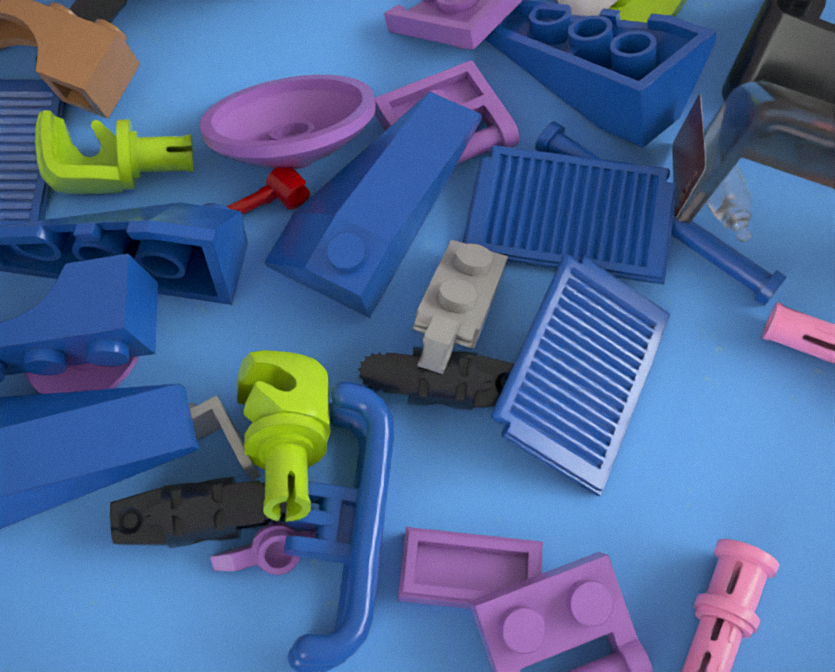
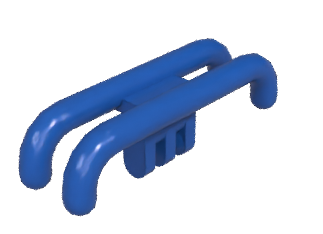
[283,382,394,672]

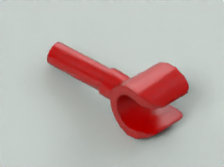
[226,167,310,215]

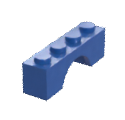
[0,254,158,382]

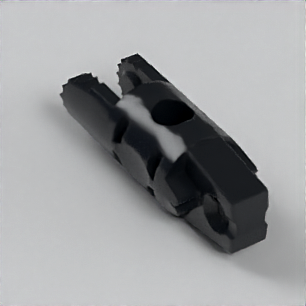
[358,346,514,410]
[110,476,286,548]

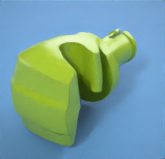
[35,110,194,195]
[236,350,331,522]

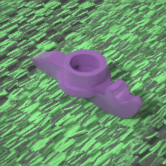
[210,522,315,575]

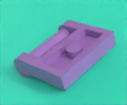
[374,60,520,165]
[469,552,653,672]

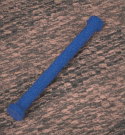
[535,121,787,306]

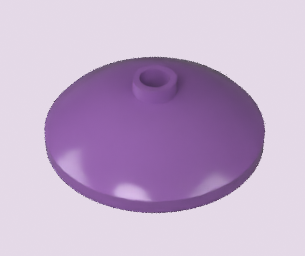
[200,75,376,169]

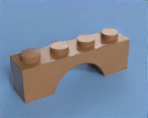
[0,0,140,119]

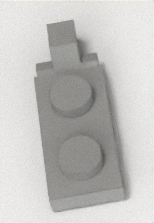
[413,239,508,374]

